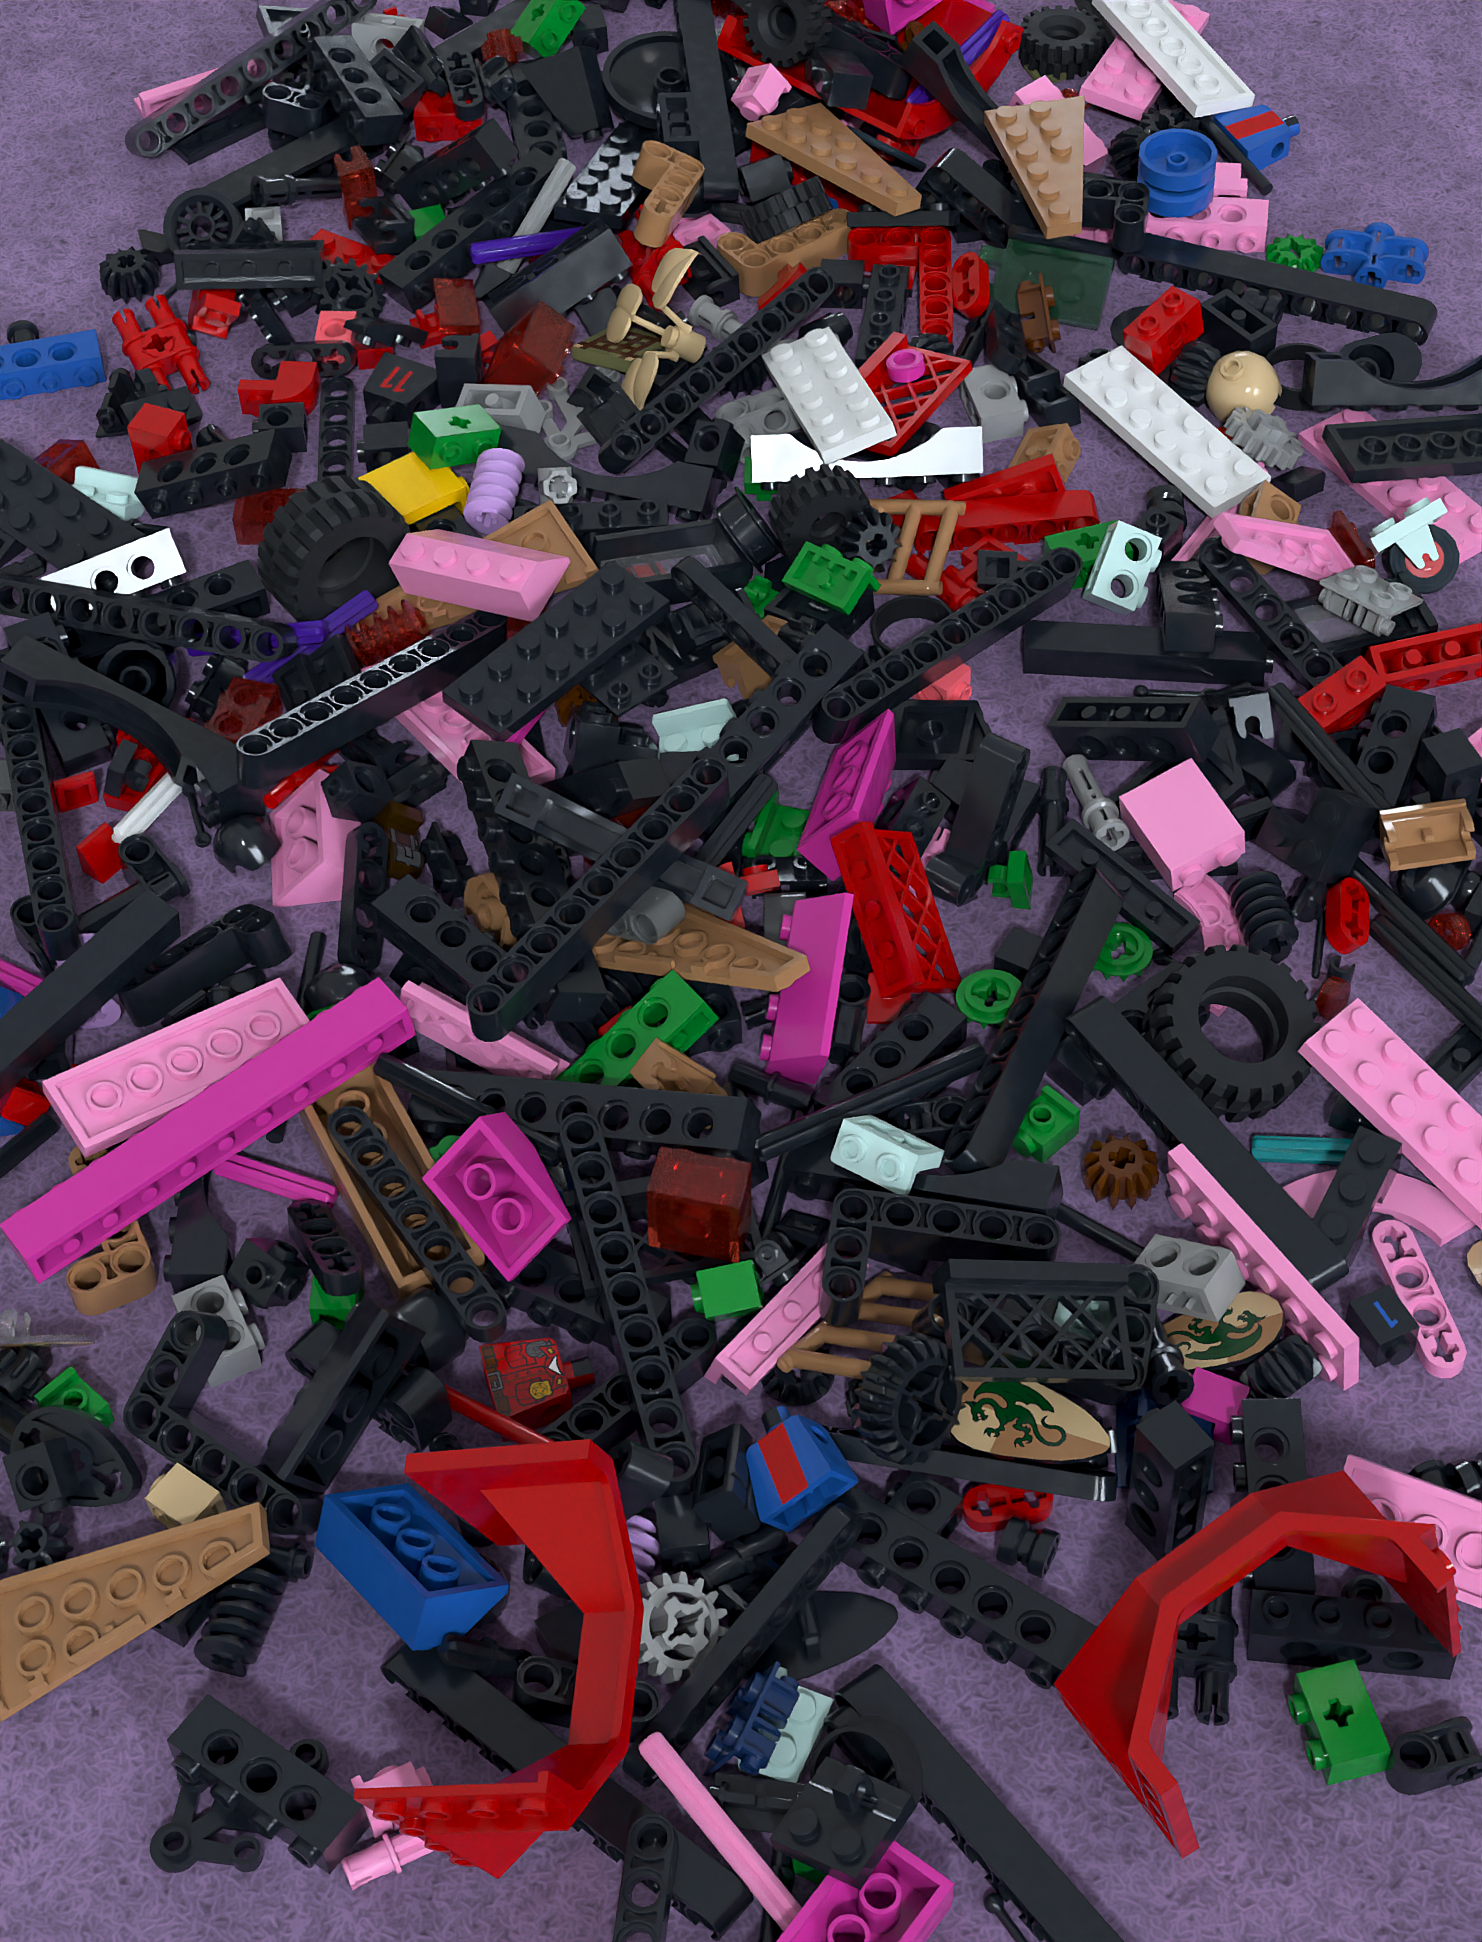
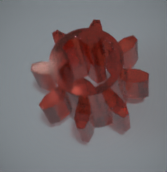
[480,28,524,63]

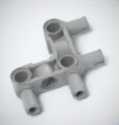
[716,334,841,464]

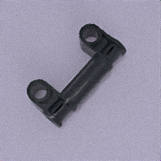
[10,834,190,977]

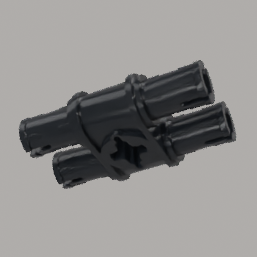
[1167,1585,1239,1726]

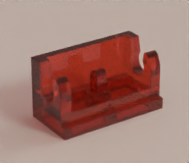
[334,145,378,230]
[432,278,480,350]

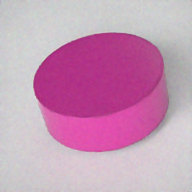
[886,349,925,383]

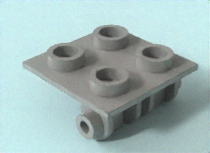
[1318,565,1424,637]

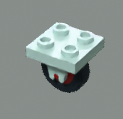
[1365,497,1460,594]

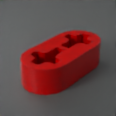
[952,252,990,319]
[1325,877,1370,955]
[963,1484,1053,1532]

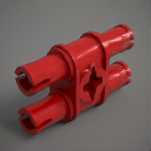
[616,204,692,312]
[112,294,210,394]

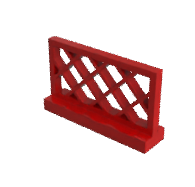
[858,332,973,457]
[830,821,962,999]

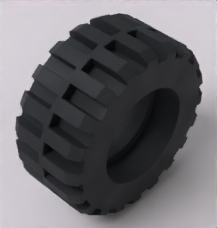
[257,476,411,622]
[1141,944,1322,1123]

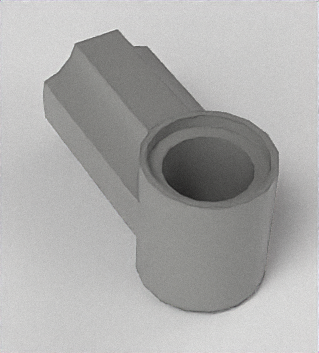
[537,467,577,505]

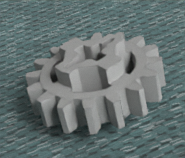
[1224,406,1304,470]
[638,1571,729,1684]

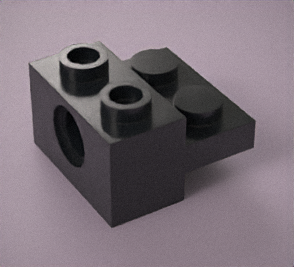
[764,586,875,640]
[563,701,658,772]

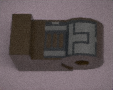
[372,800,424,881]

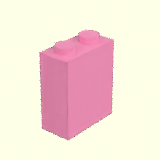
[1119,758,1246,892]

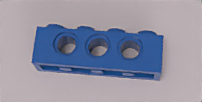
[0,329,106,400]

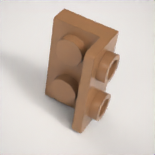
[1008,423,1081,484]

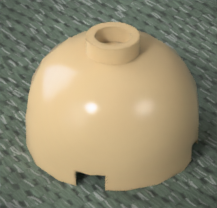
[1205,351,1282,423]

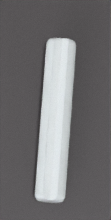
[111,772,182,844]

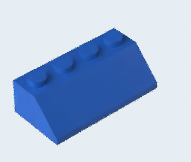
[314,1483,510,1651]

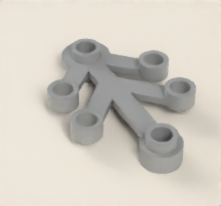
[539,366,621,462]

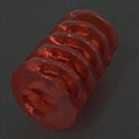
[344,599,431,669]

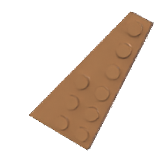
[984,95,1085,239]
[746,103,922,216]
[591,904,810,992]
[0,1502,270,1723]

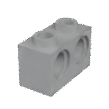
[1134,1234,1246,1322]
[171,1275,265,1389]

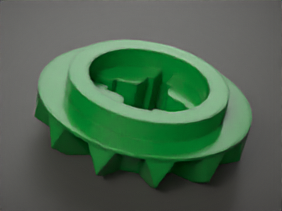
[1266,233,1323,272]
[1092,923,1153,982]
[956,969,1022,1029]

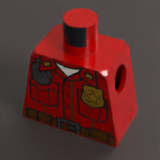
[479,1338,595,1442]

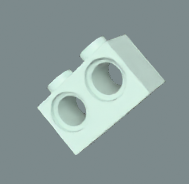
[1082,520,1162,615]

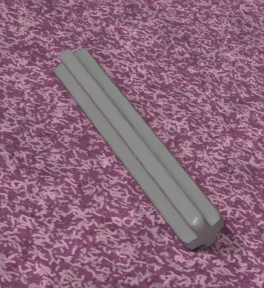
[497,158,576,275]

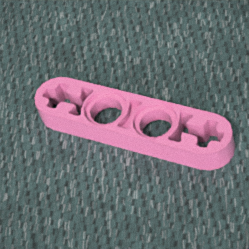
[1370,1220,1467,1378]

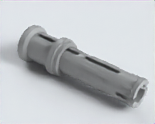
[688,295,768,354]
[1062,754,1130,851]

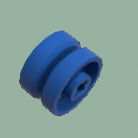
[1137,128,1217,218]

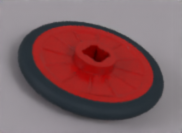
[847,126,927,170]

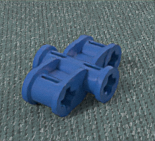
[1321,222,1429,289]

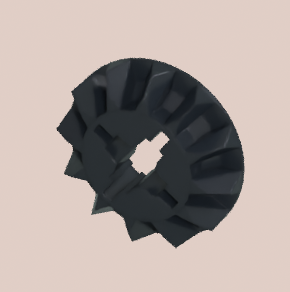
[761,1347,835,1406]

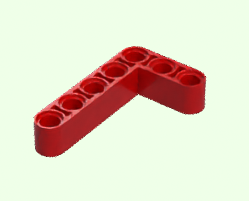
[848,226,953,343]

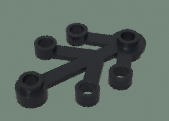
[150,1739,329,1873]

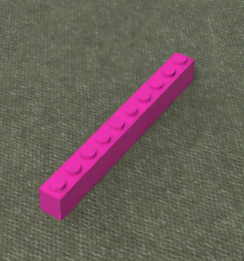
[0,977,416,1284]

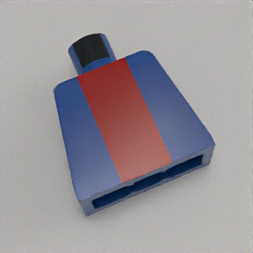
[1212,104,1300,174]
[746,1406,859,1533]

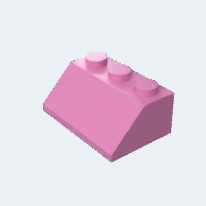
[270,769,364,908]

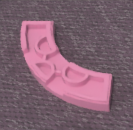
[1174,874,1246,1017]
[1282,1170,1476,1247]

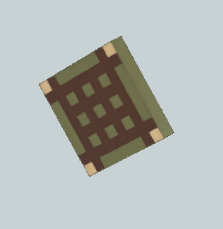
[572,328,666,373]

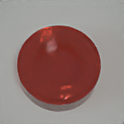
[1316,976,1351,1021]

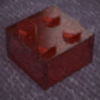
[481,300,575,397]
[647,1147,752,1263]

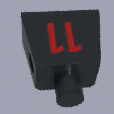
[363,352,441,429]

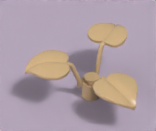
[606,248,706,410]

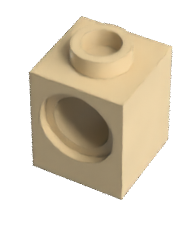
[145,1463,227,1529]

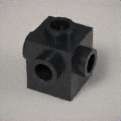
[225,1238,310,1309]

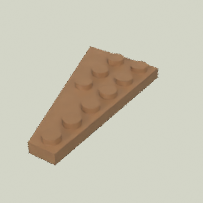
[355,499,599,648]

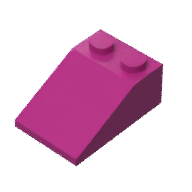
[422,1112,572,1282]

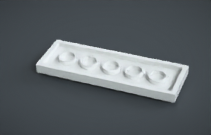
[1092,0,1255,118]
[761,327,897,464]
[1063,345,1271,518]

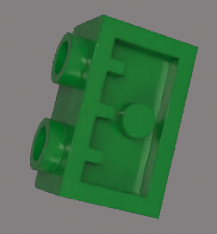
[782,541,881,616]
[742,790,811,858]

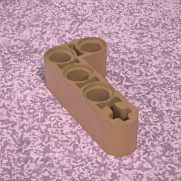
[632,140,705,248]
[717,208,854,297]
[66,1146,158,1316]

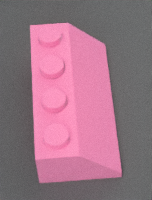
[389,529,571,622]

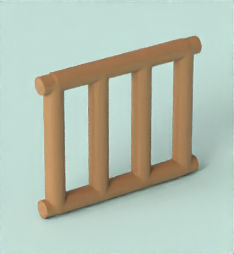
[867,499,966,596]
[777,1271,969,1380]

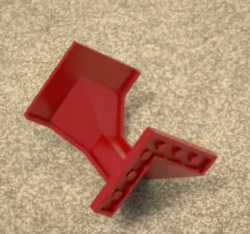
[353,1439,644,1879]
[1054,1470,1462,1859]

